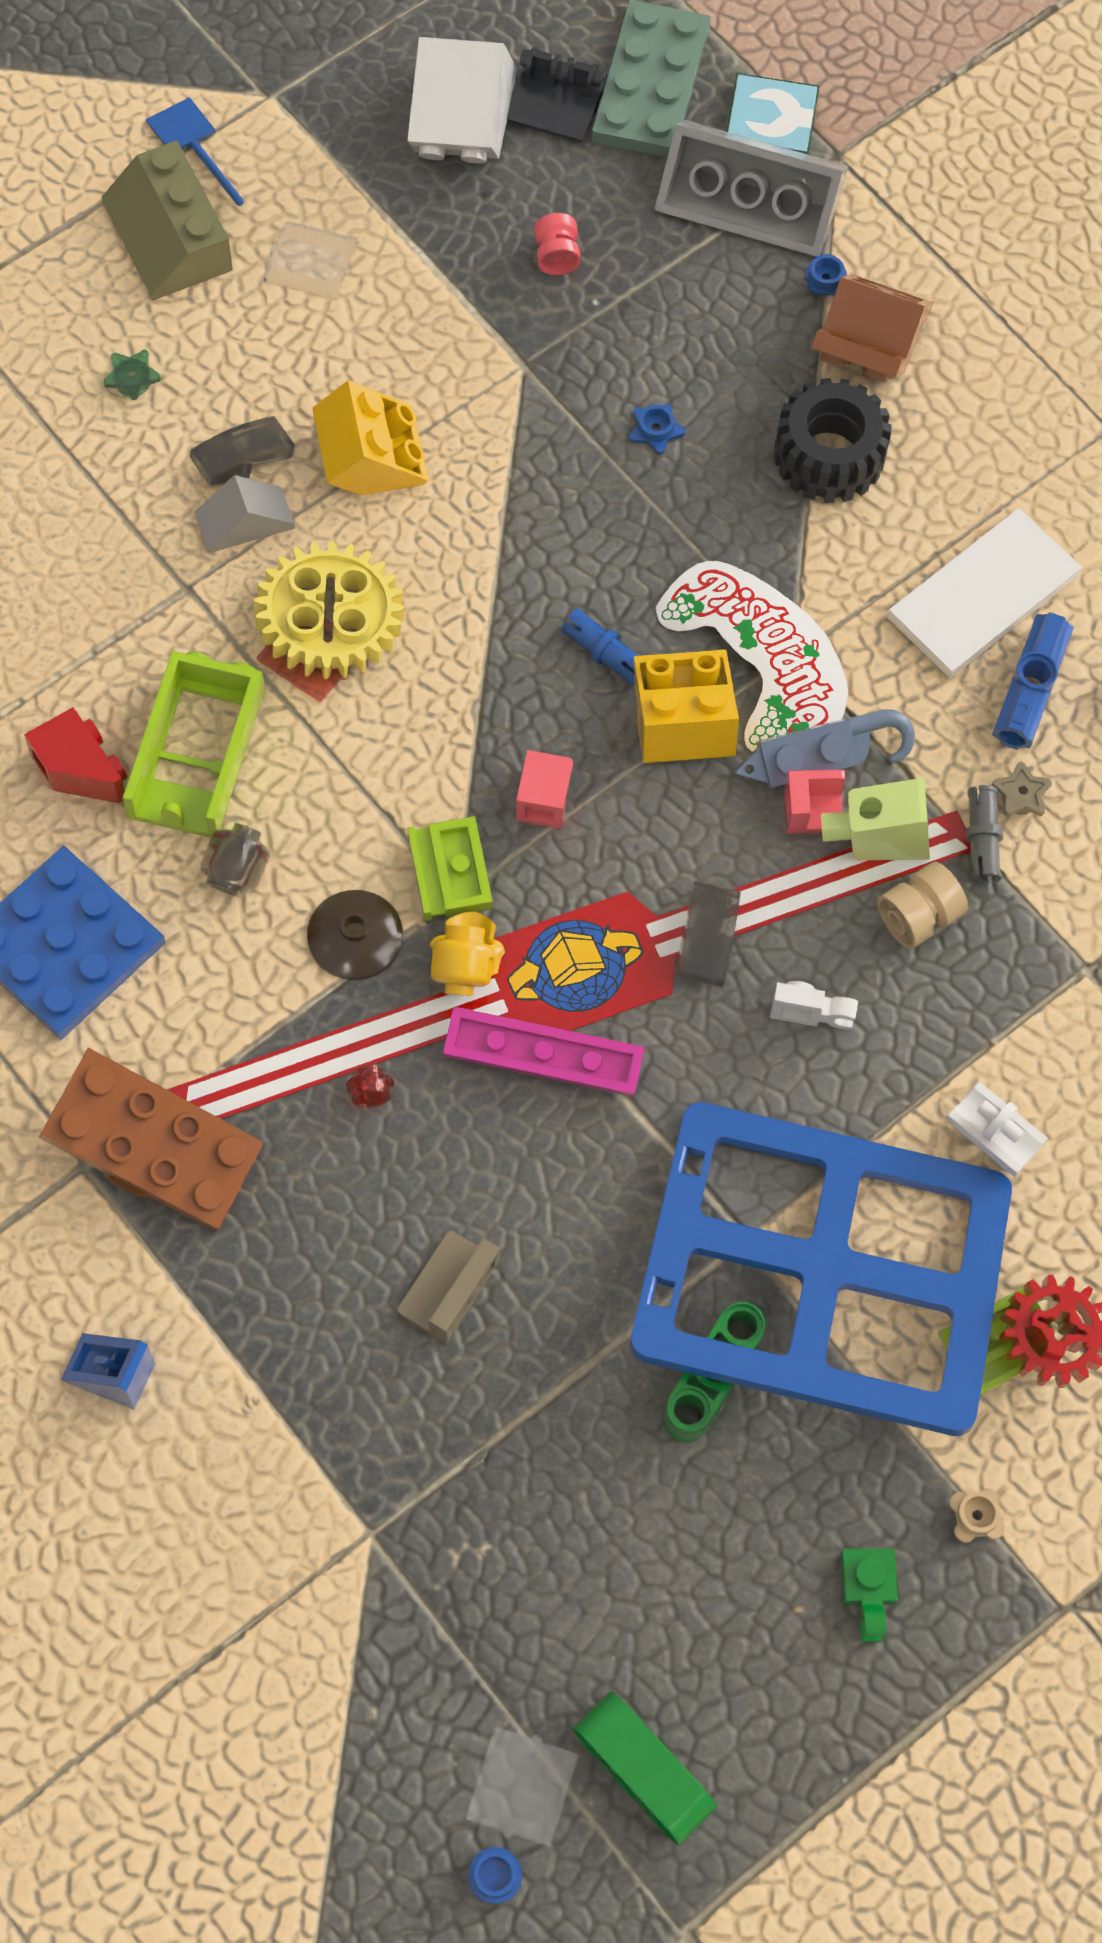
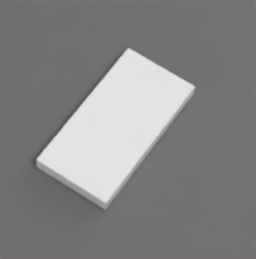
[887,508,1082,679]

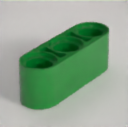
[664,1302,765,1443]
[572,1691,718,1846]

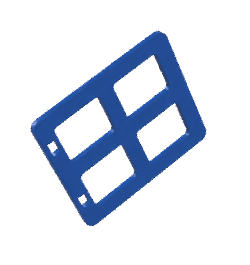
[630,1102,1012,1436]

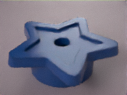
[629,403,686,455]

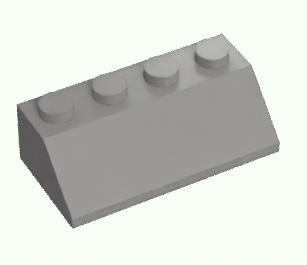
[654,120,848,257]

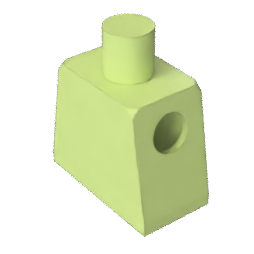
[821,778,930,860]

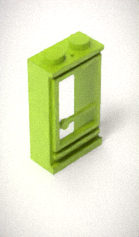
[123,651,265,839]

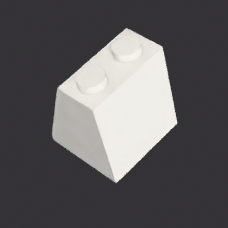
[407,37,517,164]

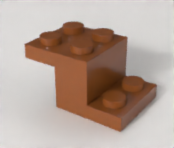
[811,274,934,382]

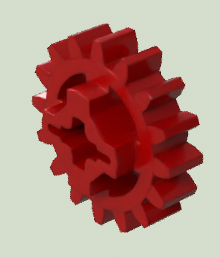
[999,1274,1102,1388]

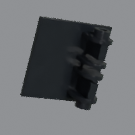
[507,46,608,143]

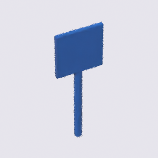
[146,97,244,206]

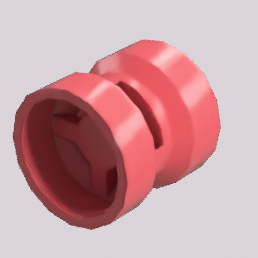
[534,213,581,275]

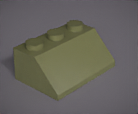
[101,140,233,301]

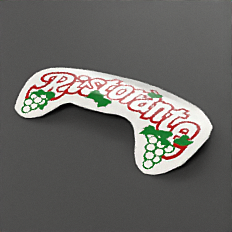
[656,561,848,752]

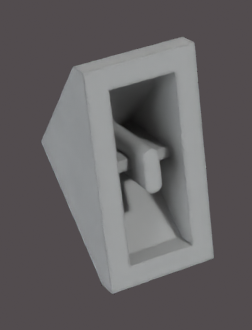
[195,475,295,553]

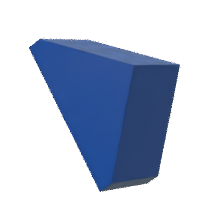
[61,1333,155,1409]

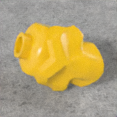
[429,912,505,996]

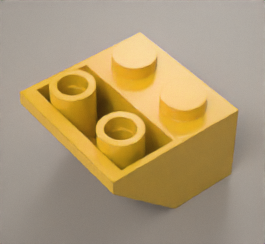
[312,380,429,495]
[634,650,739,763]

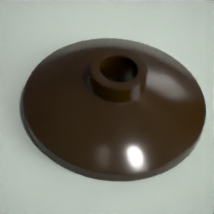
[307,890,403,980]

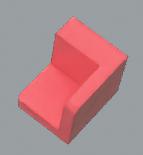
[516,750,573,829]
[784,770,845,834]

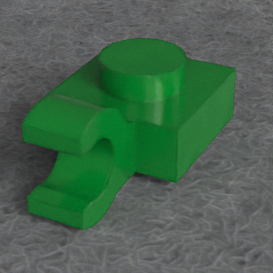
[841,1549,898,1642]

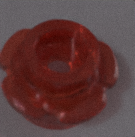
[346,1066,394,1108]

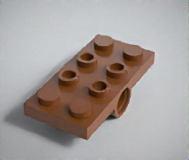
[38,1047,264,1232]

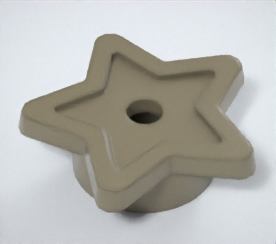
[991,762,1052,816]

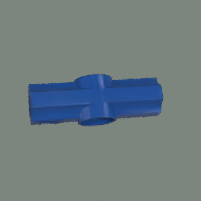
[992,612,1074,750]

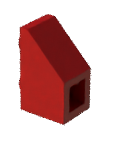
[24,707,128,803]

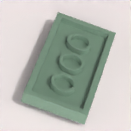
[592,0,711,158]

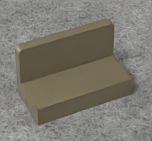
[397,1231,501,1345]

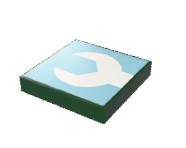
[726,73,820,155]

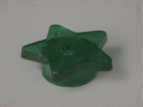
[104,350,162,400]

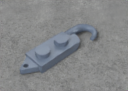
[734,709,915,788]

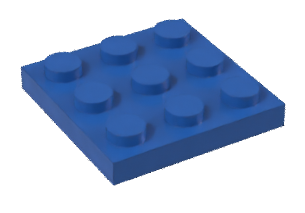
[0,845,166,1040]

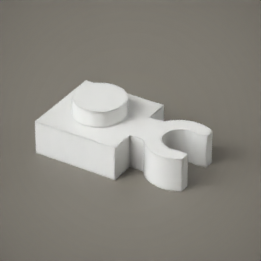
[770,981,858,1030]

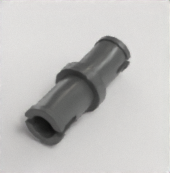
[965,785,1004,884]

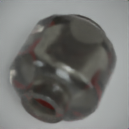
[200,823,270,897]

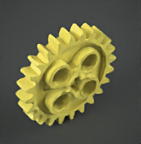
[254,541,404,679]

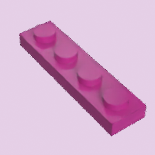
[443,1006,645,1097]

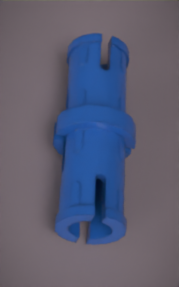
[561,608,639,686]

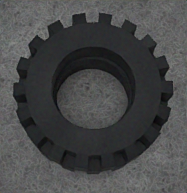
[774,378,892,503]

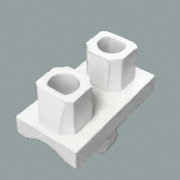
[946,1081,1048,1177]

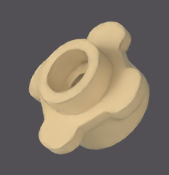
[949,1488,1005,1543]

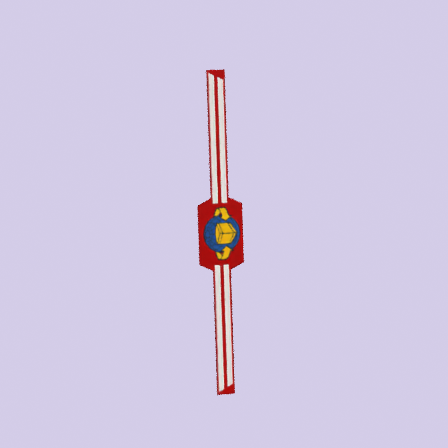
[166,810,971,1119]

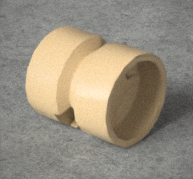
[877,861,969,949]

